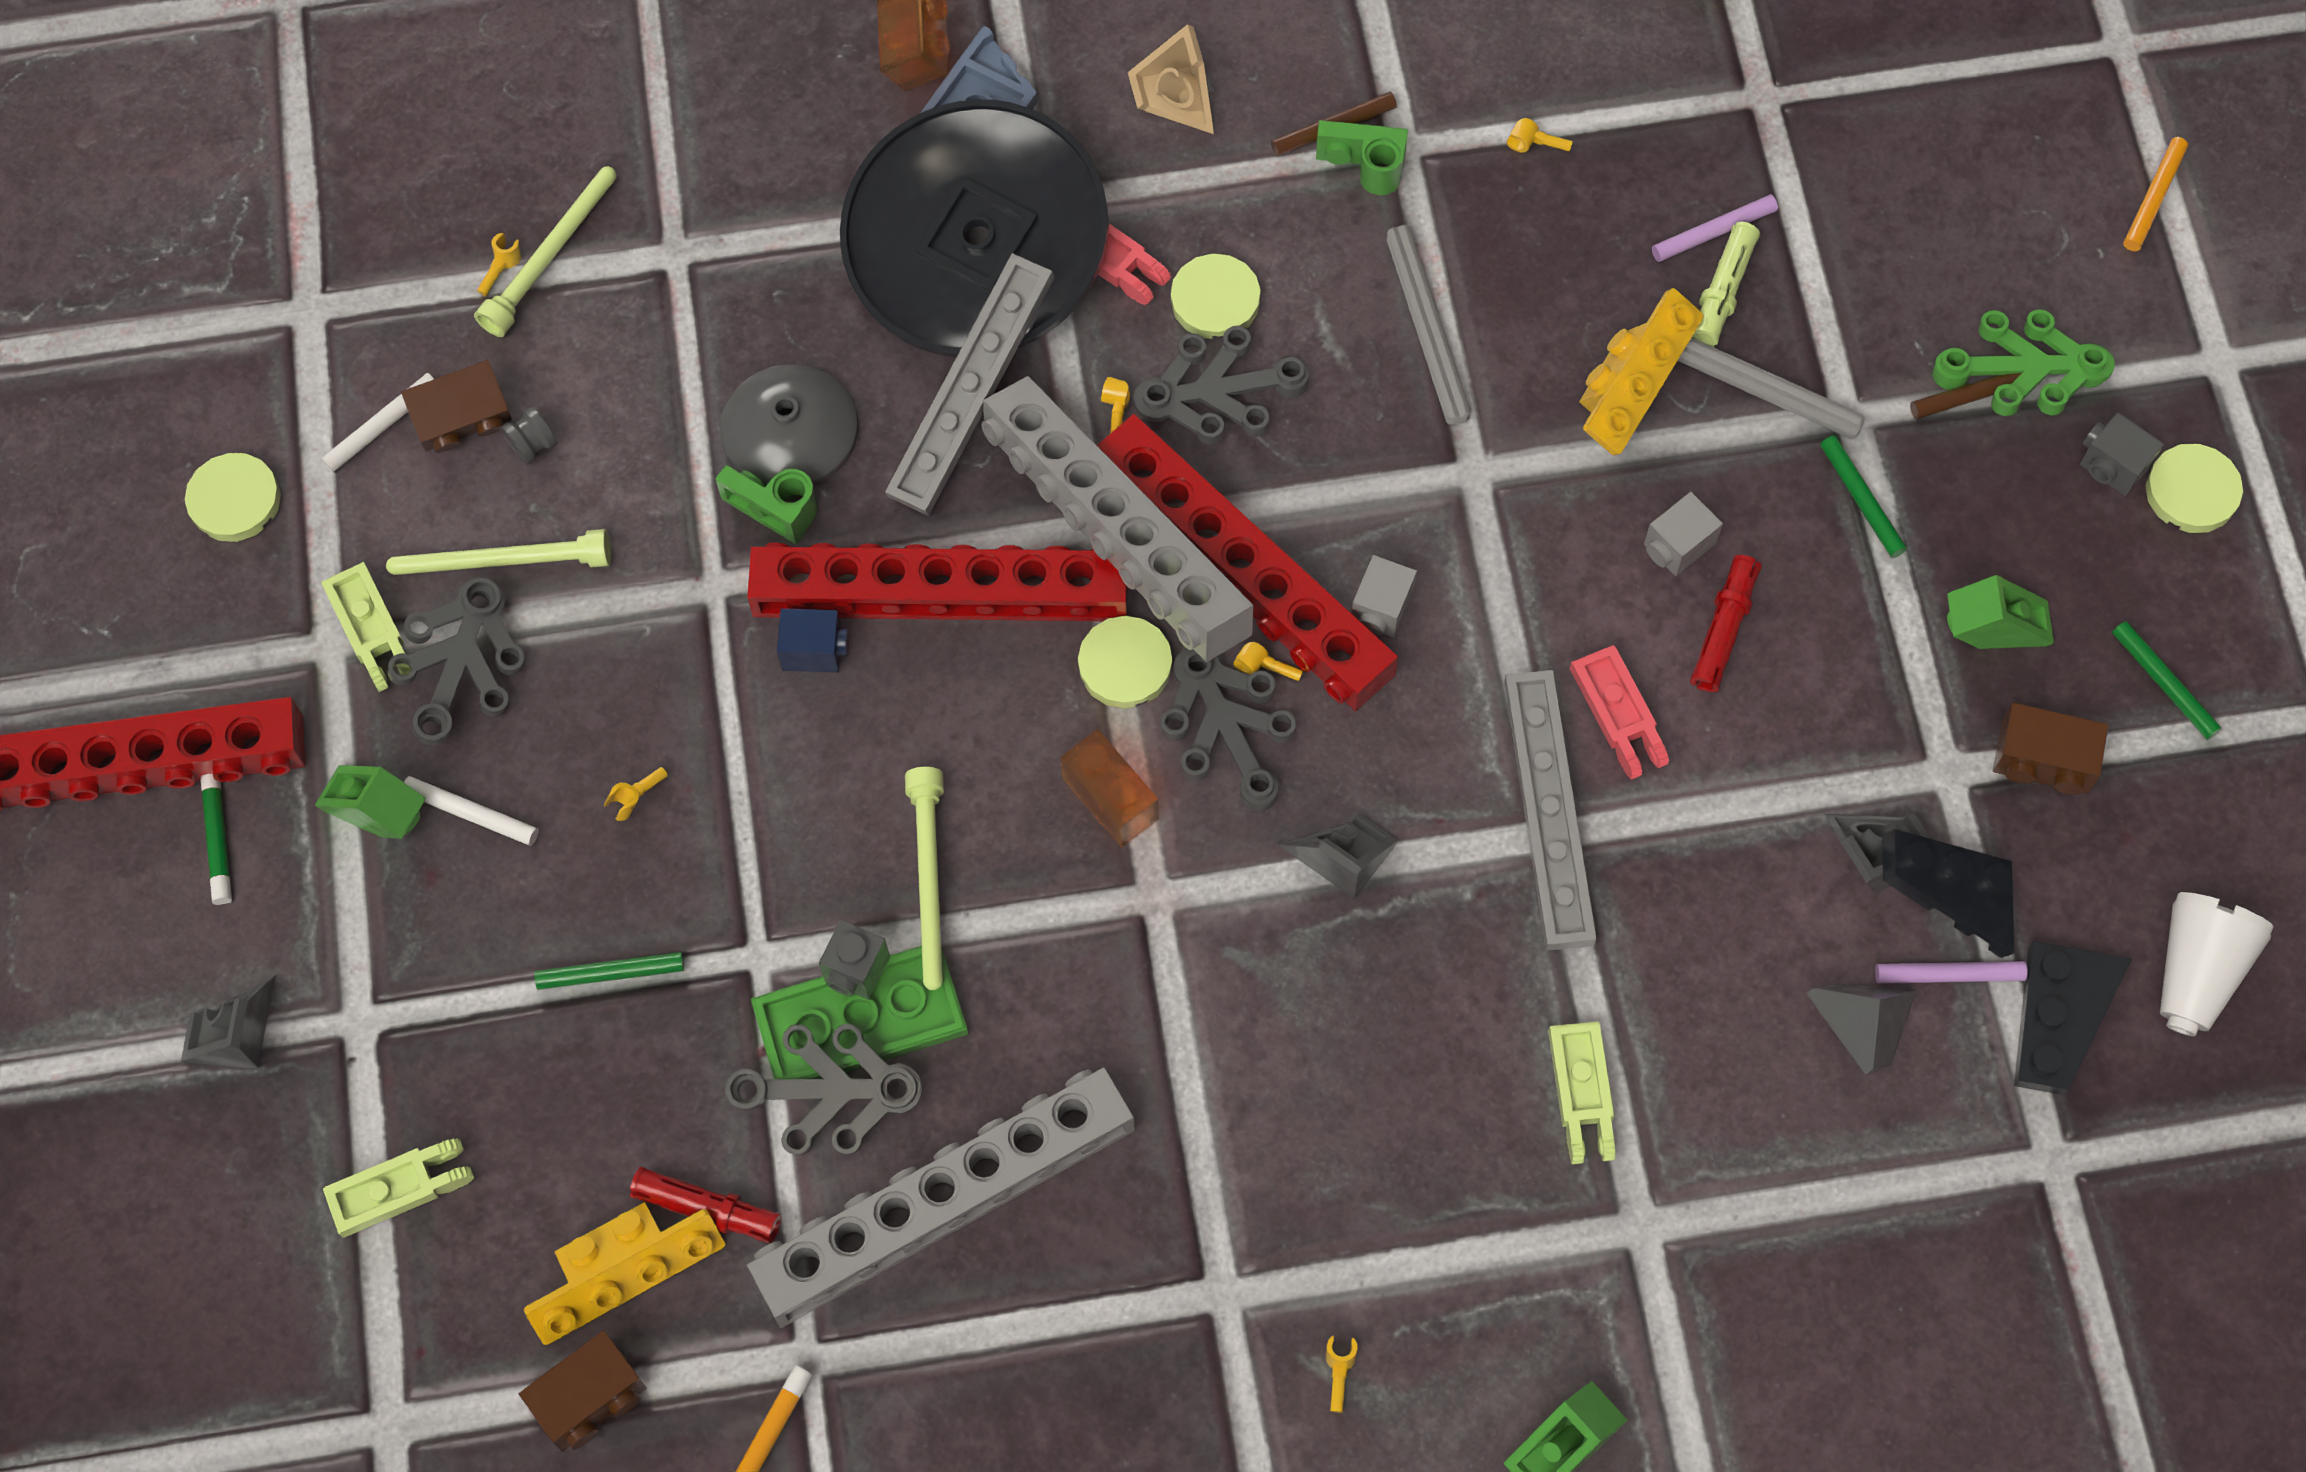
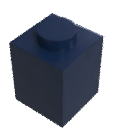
[777,609,849,673]

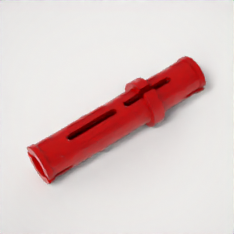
[1689,555,1762,693]
[629,1167,782,1244]

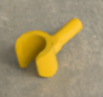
[1507,118,1572,153]
[477,233,521,296]
[1101,377,1130,433]
[1233,642,1303,681]
[604,767,668,821]
[1325,1336,1358,1413]

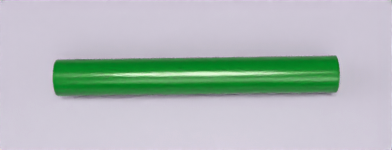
[1820,435,1907,558]
[2112,621,2222,740]
[534,952,684,990]

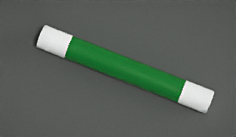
[200,774,232,905]

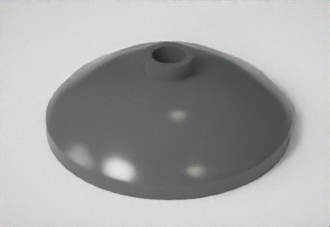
[720,364,858,487]

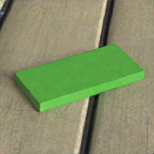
[751,946,968,1079]

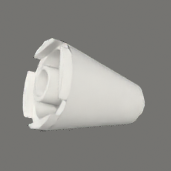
[2160,892,2273,1037]

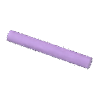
[1652,194,1778,262]
[1875,961,2027,983]

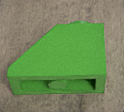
[1947,575,2054,649]
[315,765,426,839]
[1503,1381,1628,1472]

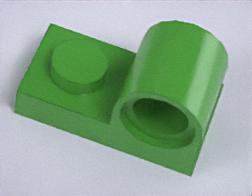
[1316,120,1408,195]
[715,465,818,544]

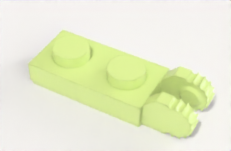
[321,562,412,692]
[1548,1021,1616,1164]
[323,1138,474,1238]

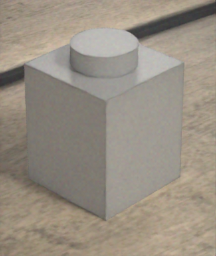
[1644,492,1723,576]
[1352,555,1417,638]

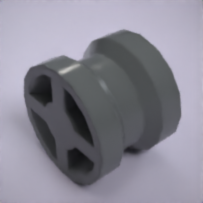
[500,406,558,465]

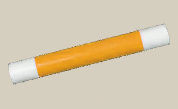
[735,1365,812,1472]

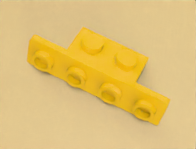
[1579,288,1703,456]
[524,1202,725,1345]

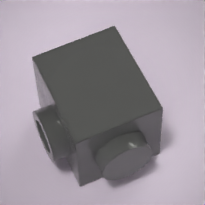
[2080,412,2164,497]
[819,920,890,1000]

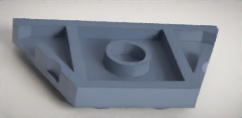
[920,25,1038,113]

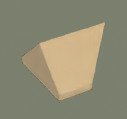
[1128,24,1214,134]

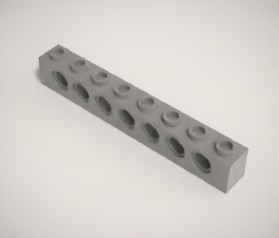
[981,376,1253,663]
[747,1067,1135,1328]

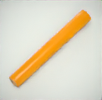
[2123,137,2189,251]

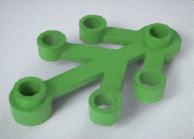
[1932,310,2115,416]

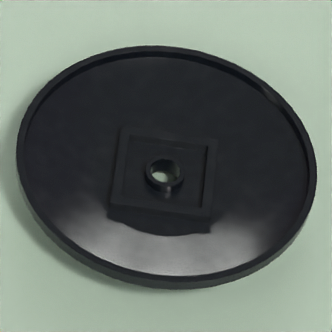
[840,99,1109,357]

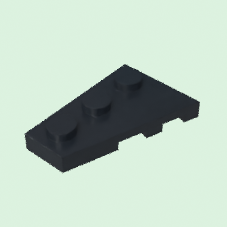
[1882,829,2014,958]
[2014,941,2132,1095]

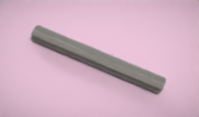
[1386,225,1471,426]
[1678,338,1865,439]

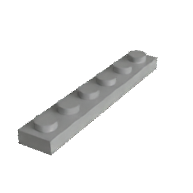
[885,253,1055,516]
[1504,670,1597,951]

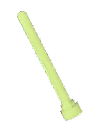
[474,166,617,337]
[386,529,611,575]
[905,767,944,990]

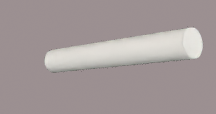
[321,373,434,473]
[404,776,539,846]

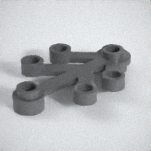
[1134,326,1309,445]
[388,577,524,746]
[1160,648,1296,811]
[725,1024,922,1156]

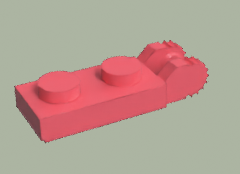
[1098,224,1171,306]
[1569,645,1669,780]

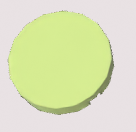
[1171,254,1261,339]
[2145,444,2243,533]
[185,453,281,542]
[1078,616,1172,709]

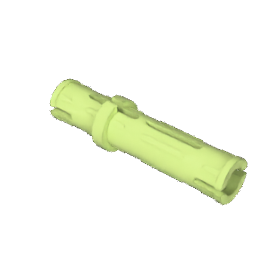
[1692,222,1760,347]

